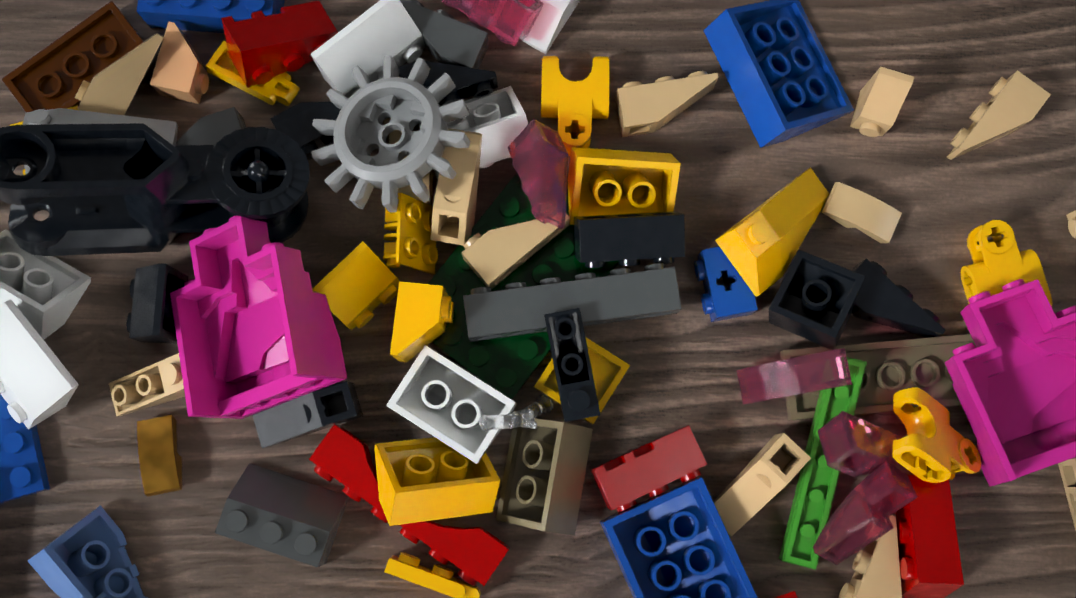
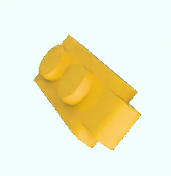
[206,41,300,106]
[384,552,481,598]

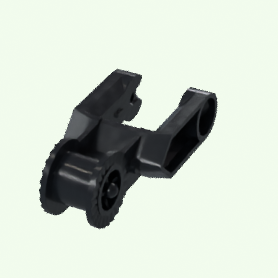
[0,123,310,256]

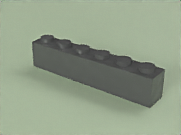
[463,263,682,342]

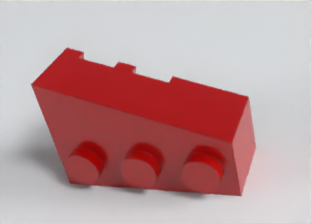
[221,1,338,88]
[590,425,707,513]
[892,475,964,598]

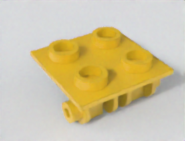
[383,193,438,275]

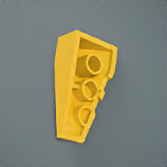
[715,167,829,297]

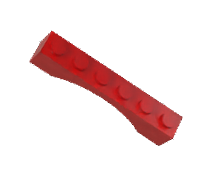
[309,424,510,586]

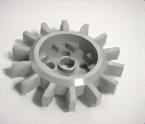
[311,55,470,213]

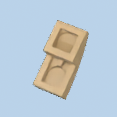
[822,182,902,243]

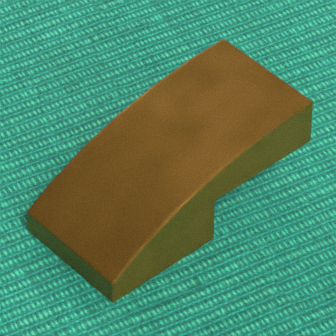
[137,415,182,497]

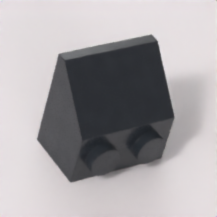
[768,250,866,351]
[126,263,189,344]

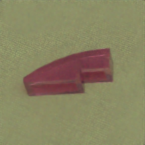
[737,348,852,405]
[813,461,918,565]

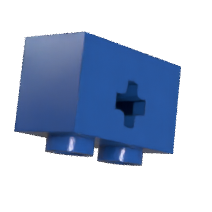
[694,247,758,322]

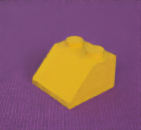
[312,241,399,330]
[390,281,454,363]

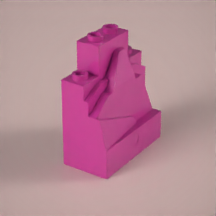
[170,215,347,419]
[945,279,1076,487]

